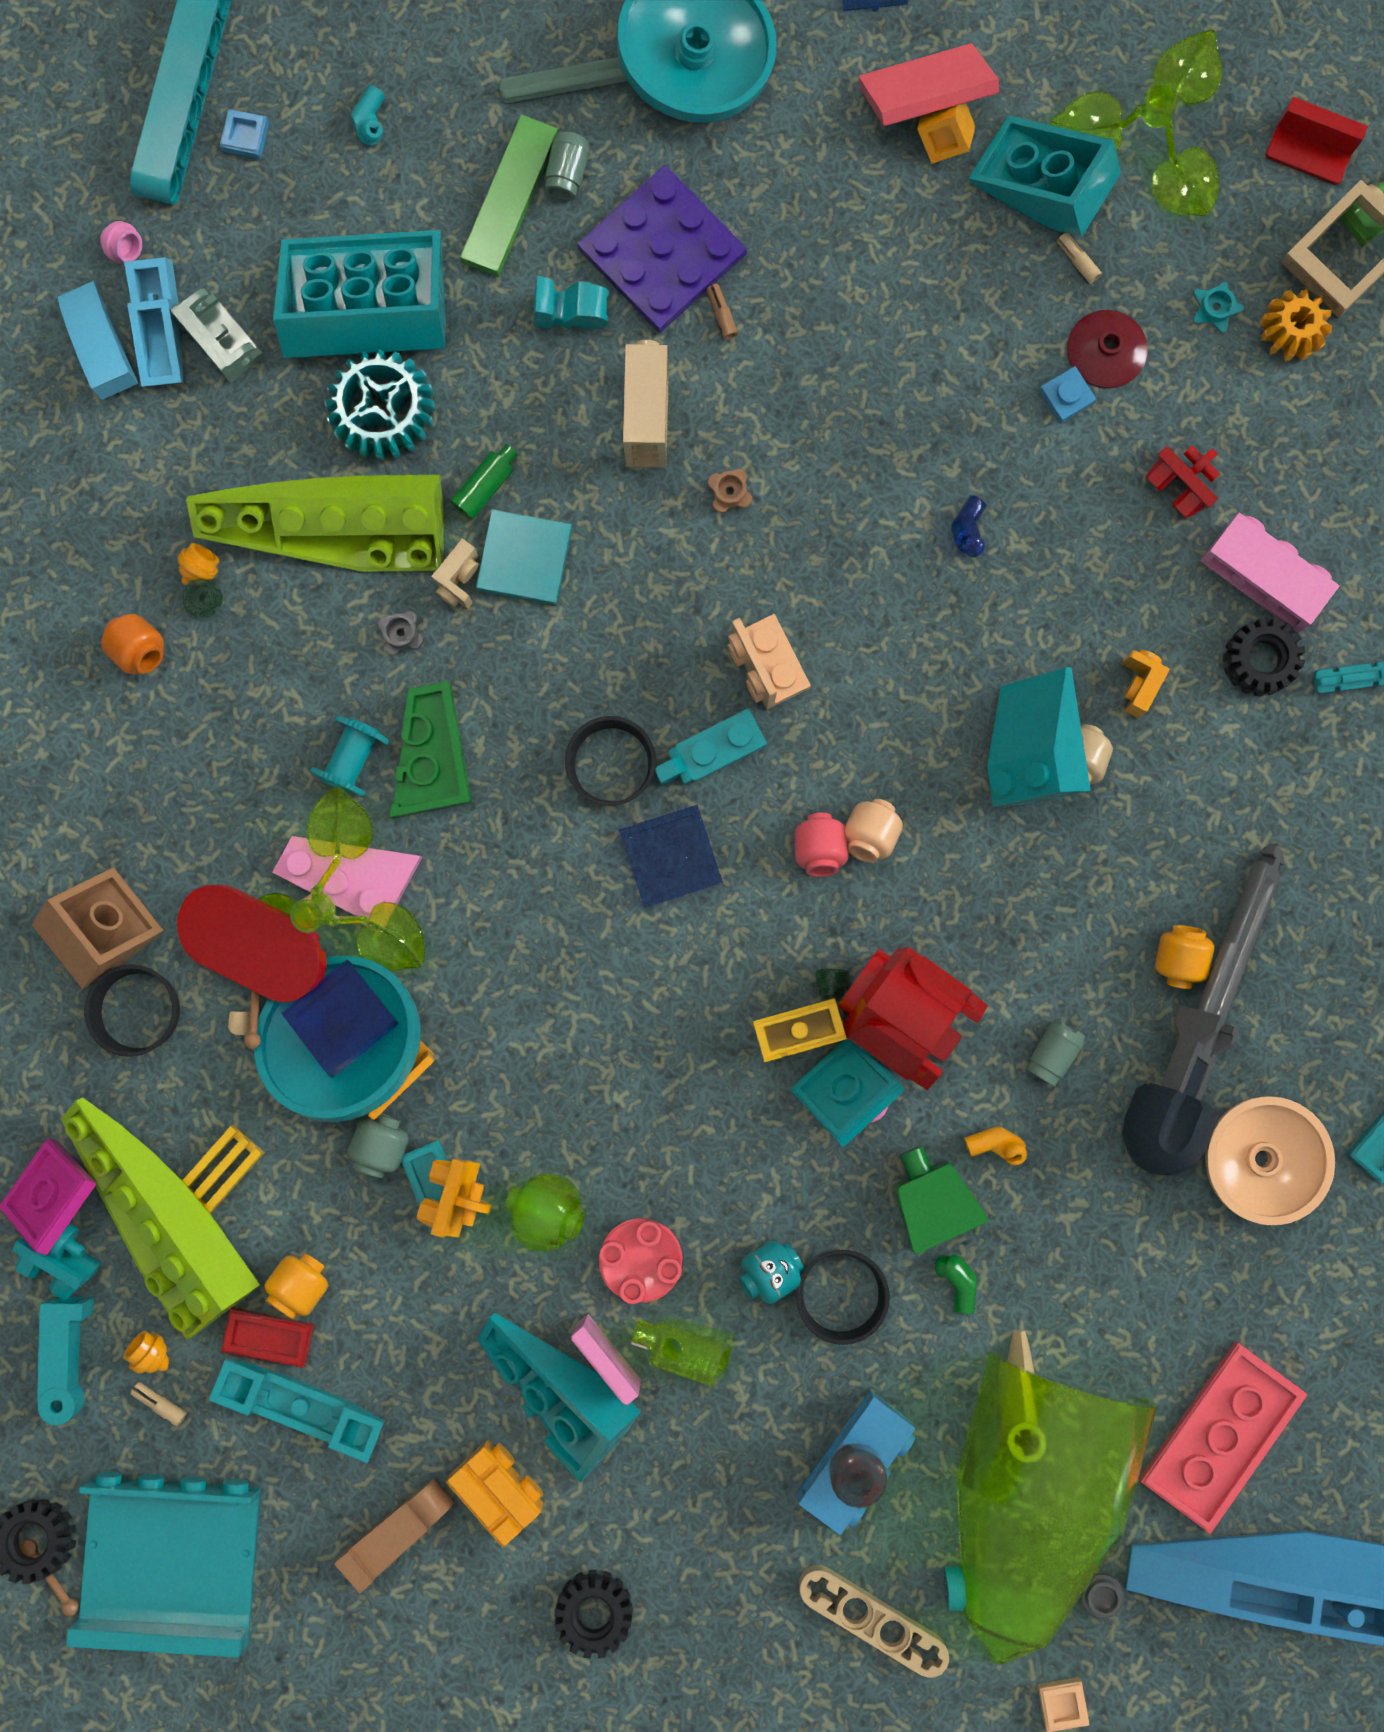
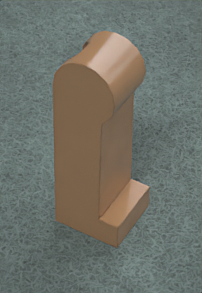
[334,1478,454,1594]

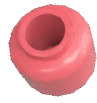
[794,813,849,877]

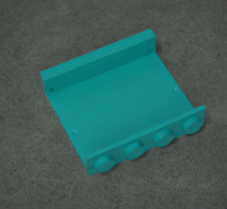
[66,1471,261,1658]

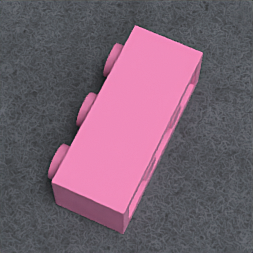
[1200,512,1340,633]

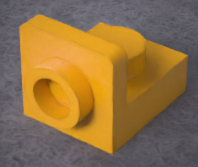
[1122,650,1170,719]

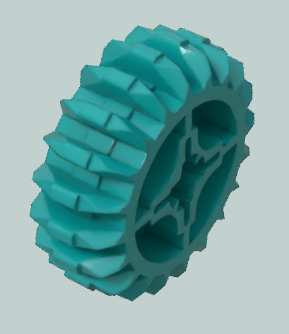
[325,349,436,462]

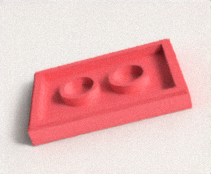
[858,43,999,126]

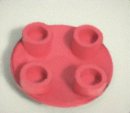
[599,1218,683,1304]

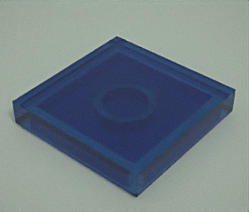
[619,804,723,908]
[281,959,399,1078]

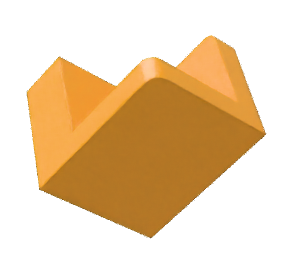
[917,103,975,164]

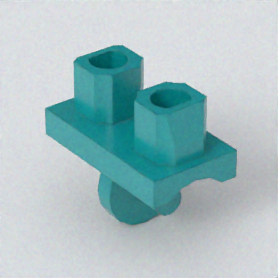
[12,1224,101,1300]

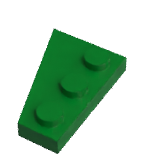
[389,681,473,819]

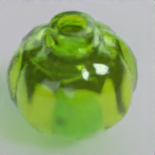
[505,1173,586,1252]

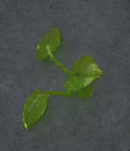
[1051,30,1222,216]
[259,787,425,971]

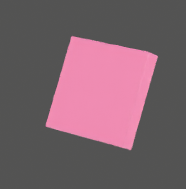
[571,1314,641,1405]

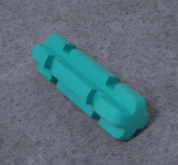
[1312,661,1384,694]

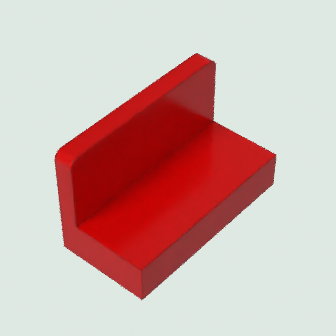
[1265,96,1368,185]

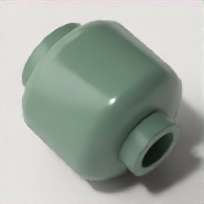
[347,1113,409,1178]

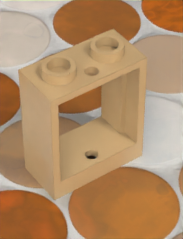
[1282,180,1384,318]
[623,340,669,468]

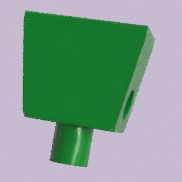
[893,1145,989,1255]

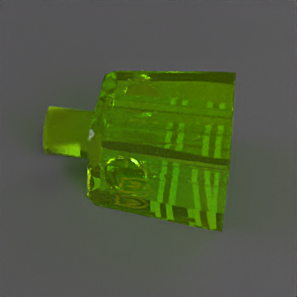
[631,1316,736,1387]

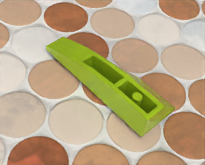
[186,475,444,572]
[61,1097,260,1341]

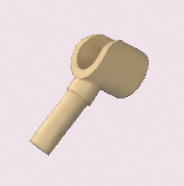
[228,1011,250,1035]

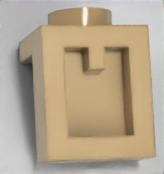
[431,538,479,609]

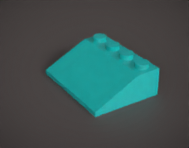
[273,230,446,358]

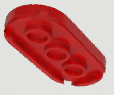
[177,884,327,1002]

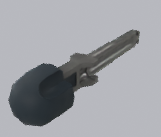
[1122,844,1285,1176]

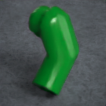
[935,1254,977,1314]

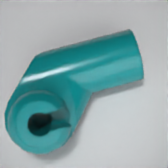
[351,85,385,145]

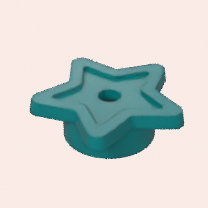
[1193,282,1244,333]

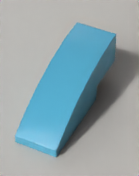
[124,257,183,387]
[57,281,139,400]

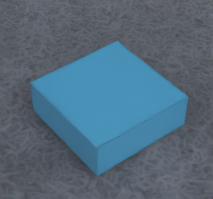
[219,109,270,159]

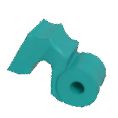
[533,275,609,329]

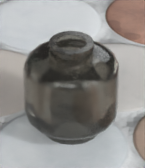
[828,1443,888,1508]

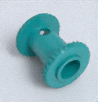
[311,716,389,797]

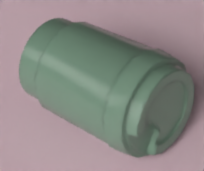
[545,132,590,201]
[1026,1019,1086,1087]

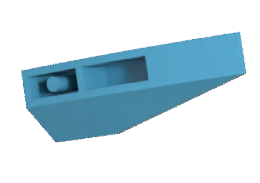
[1124,1530,1384,1646]

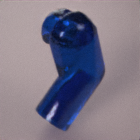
[951,495,987,558]

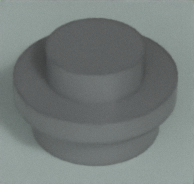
[1080,1573,1124,1619]

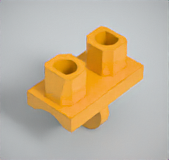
[416,1159,492,1238]

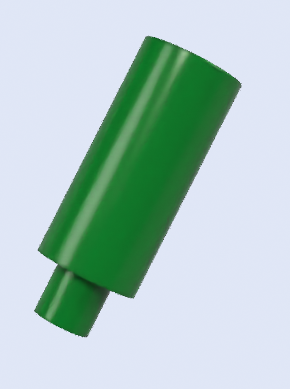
[450,444,518,520]

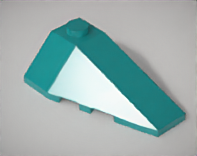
[477,1313,641,1483]

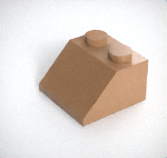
[32,867,164,989]

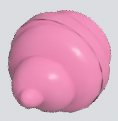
[100,221,142,264]

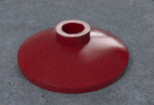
[1067,310,1148,388]

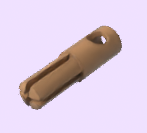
[706,284,739,340]

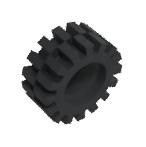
[1223,618,1306,696]
[0,1499,77,1584]
[554,1569,633,1659]

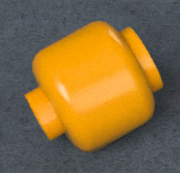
[1155,925,1214,989]
[264,1253,328,1320]

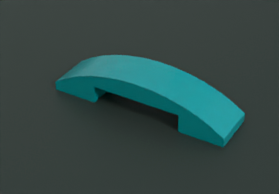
[209,1358,385,1463]

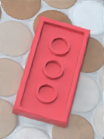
[1138,1341,1308,1534]

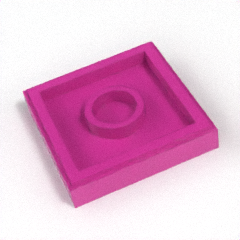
[0,1138,97,1255]

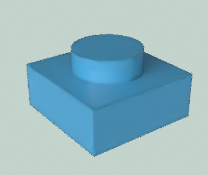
[1039,366,1097,424]

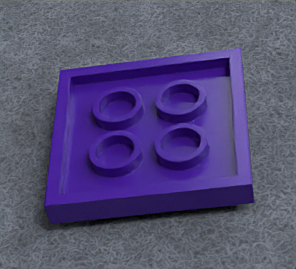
[577,165,747,334]

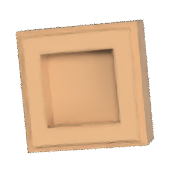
[1037,1677,1089,1732]

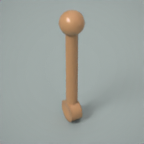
[244,991,261,1049]
[19,1539,79,1617]

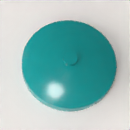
[616,0,777,123]
[254,956,421,1122]

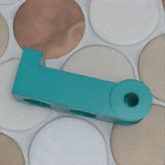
[37,1297,94,1426]

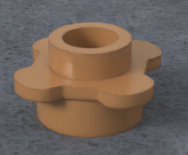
[708,469,752,513]

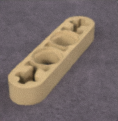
[799,1565,949,1678]

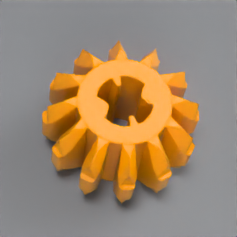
[1259,289,1333,362]

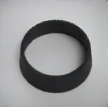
[565,716,656,806]
[84,964,180,1057]
[796,1250,890,1345]

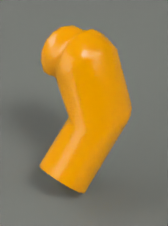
[963,1126,1027,1166]

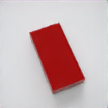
[221,1308,314,1368]

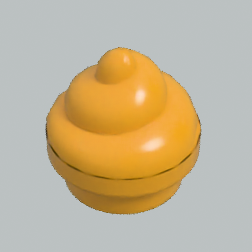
[177,543,220,586]
[123,1330,169,1374]

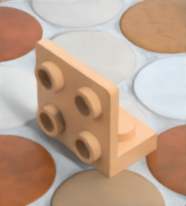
[727,614,811,710]

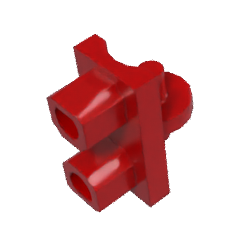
[1146,445,1220,519]

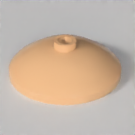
[1205,1096,1335,1225]

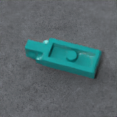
[654,708,767,786]

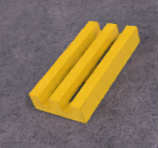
[182,1125,265,1214]

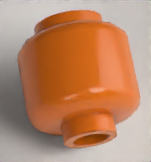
[101,614,164,675]

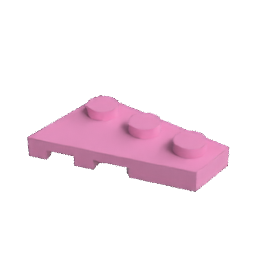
[272,836,422,930]

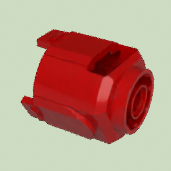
[837,947,989,1091]

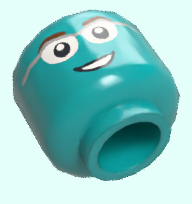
[739,1240,804,1305]

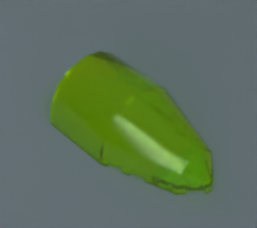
[956,1351,1157,1665]

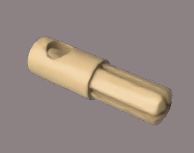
[1057,233,1102,284]
[130,1382,187,1427]

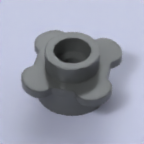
[378,610,424,655]

